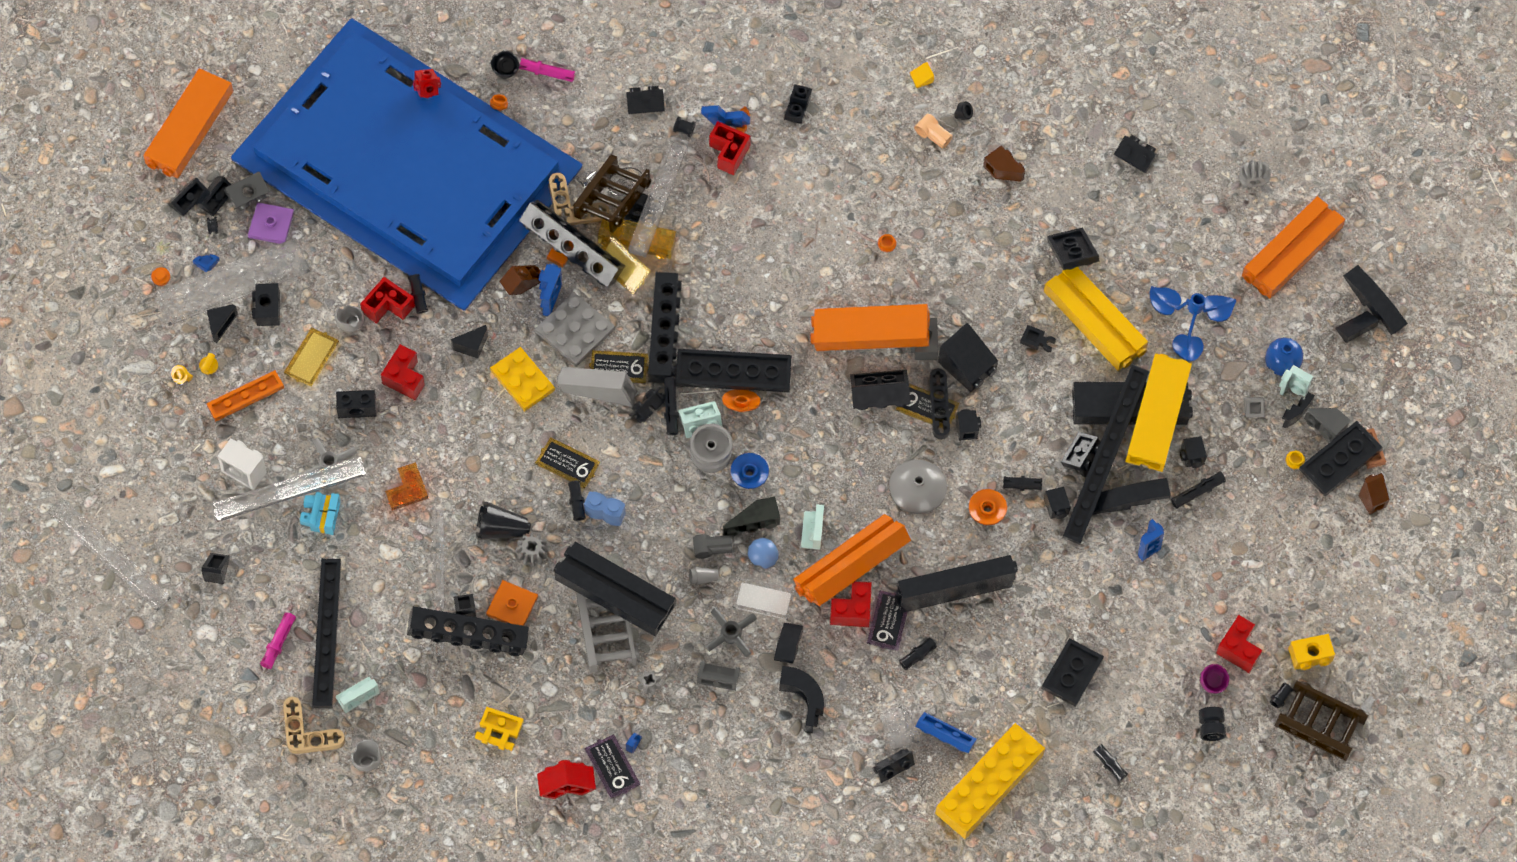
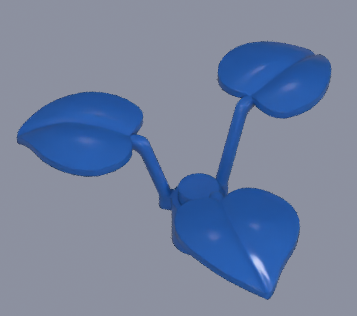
[1150,286,1236,362]

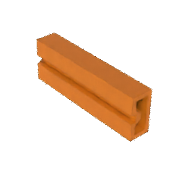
[143,68,233,178]
[1242,196,1346,299]
[811,304,930,351]
[793,514,911,607]

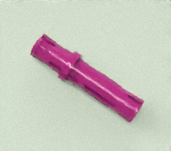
[519,58,575,83]
[260,612,296,669]

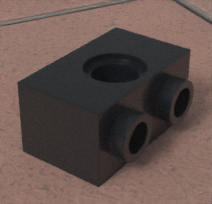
[252,283,280,326]
[336,390,377,419]

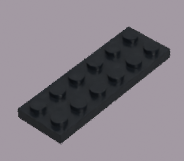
[675,349,792,393]

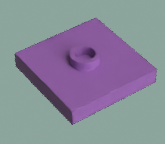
[248,202,294,245]

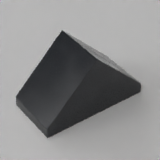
[207,304,238,343]
[451,325,488,359]
[201,553,230,584]
[454,594,476,617]

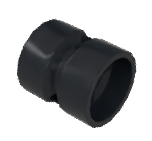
[1198,706,1226,741]

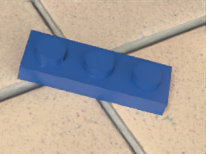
[915,712,977,753]

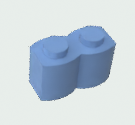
[584,492,626,526]

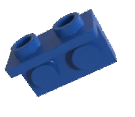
[1138,519,1164,561]

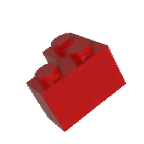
[709,121,751,175]
[360,277,415,324]
[381,344,425,400]
[830,581,872,627]
[1216,615,1263,674]
[537,760,596,799]

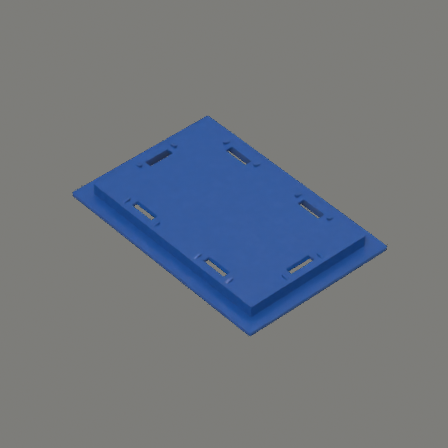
[231,18,582,311]

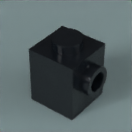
[956,409,981,441]
[1180,436,1207,468]
[1044,486,1071,519]

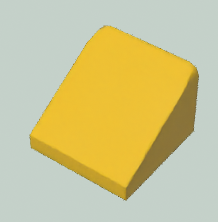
[910,62,934,88]

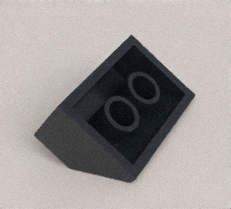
[850,369,911,410]

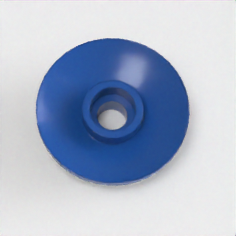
[731,453,769,489]

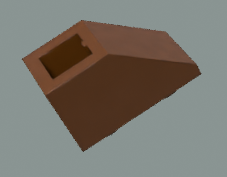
[983,145,1025,182]
[499,265,541,295]
[1358,473,1390,515]

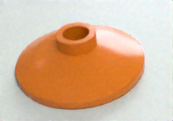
[722,390,760,412]
[968,489,1007,525]

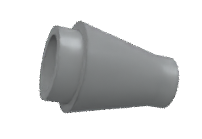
[689,567,719,586]

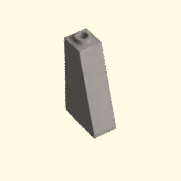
[557,367,637,407]

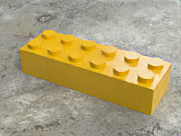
[935,723,1045,839]

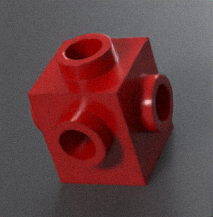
[413,69,441,98]

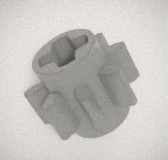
[638,670,661,695]

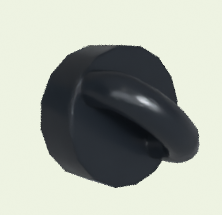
[954,101,973,120]

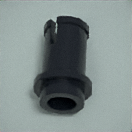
[1270,683,1293,708]

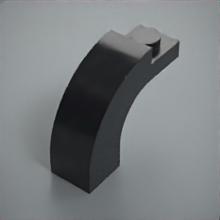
[779,666,824,733]

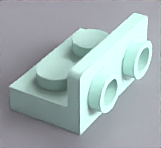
[1279,365,1313,397]
[678,401,722,438]
[801,504,824,550]
[336,677,379,713]

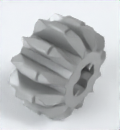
[1239,161,1271,188]
[515,532,549,567]

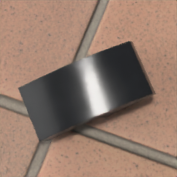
[784,84,812,124]
[1282,392,1315,428]
[774,622,803,664]

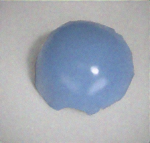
[747,538,779,569]

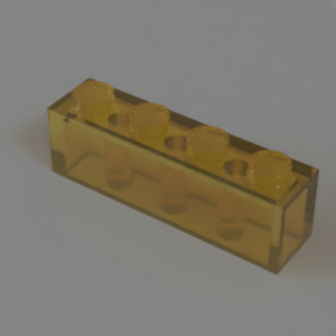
[598,219,676,259]

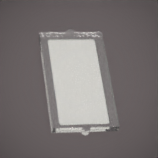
[732,577,796,620]

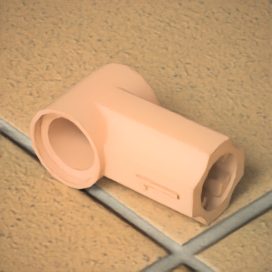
[914,114,953,149]

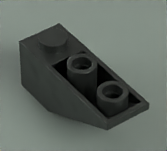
[723,496,780,537]

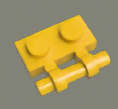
[475,706,524,751]

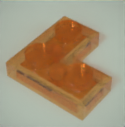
[385,462,428,511]

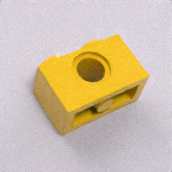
[1288,633,1335,670]

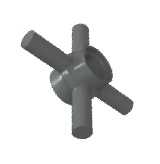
[705,608,757,657]

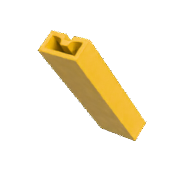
[1044,267,1148,371]
[1125,354,1192,472]

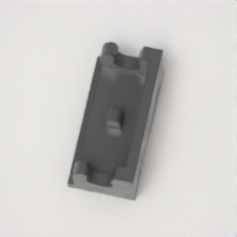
[697,660,740,691]

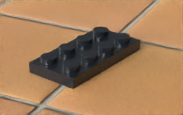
[1299,421,1383,496]

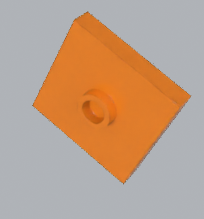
[486,580,538,626]

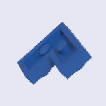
[701,105,750,127]

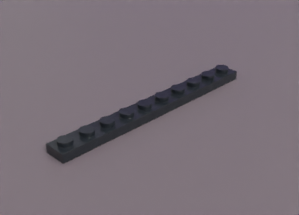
[1062,364,1150,545]

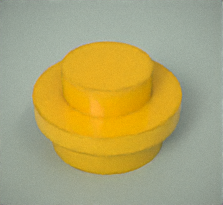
[1286,450,1305,469]

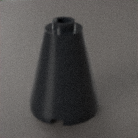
[476,501,531,540]

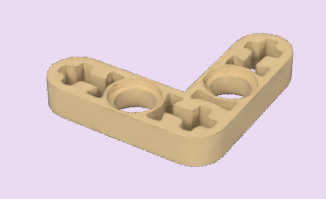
[549,173,609,225]
[283,697,345,754]

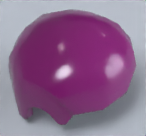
[1199,664,1230,694]

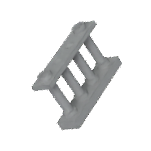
[577,593,640,673]

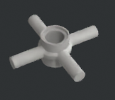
[302,438,357,488]

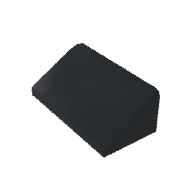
[195,176,232,216]
[168,177,207,216]
[1335,311,1379,343]

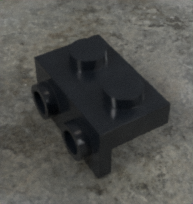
[626,86,665,114]
[1114,134,1159,173]

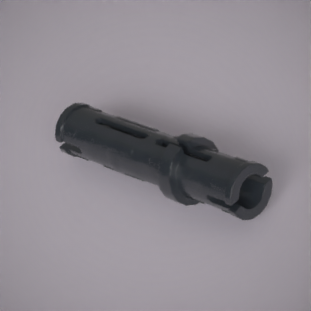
[663,377,679,436]
[1171,471,1226,509]

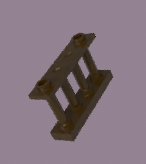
[573,154,651,233]
[1274,680,1369,761]

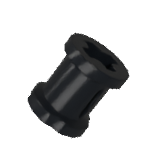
[673,116,696,138]

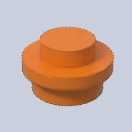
[489,94,508,111]
[878,234,896,252]
[151,267,170,286]

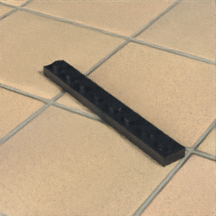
[312,558,342,709]

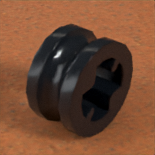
[207,217,218,234]

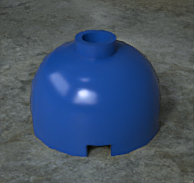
[1265,337,1304,376]

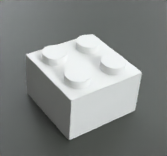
[217,438,267,491]

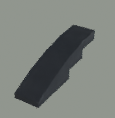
[1343,265,1408,335]
[1093,478,1171,515]

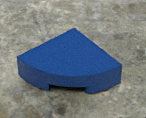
[193,254,220,274]
[626,733,642,753]

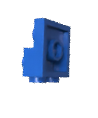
[539,264,562,317]

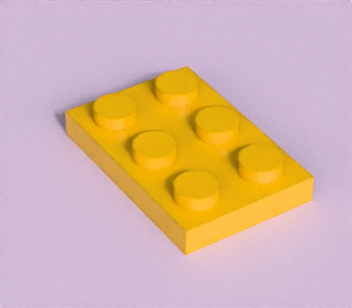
[490,346,555,412]

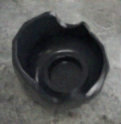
[490,50,520,79]

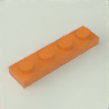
[206,370,284,422]

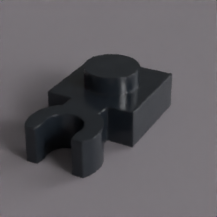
[1020,325,1056,352]

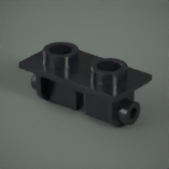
[629,387,665,424]
[873,749,915,783]

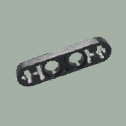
[929,368,950,440]

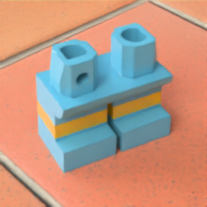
[300,492,341,535]

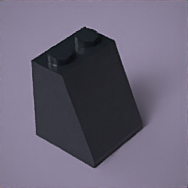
[938,323,998,392]

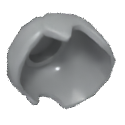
[334,305,365,332]
[351,739,382,772]

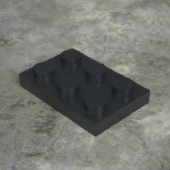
[1047,227,1100,270]
[1041,638,1104,707]

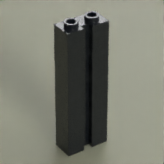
[1072,382,1193,425]
[553,541,676,637]
[895,555,1018,613]

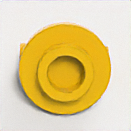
[199,353,218,375]
[171,364,193,384]

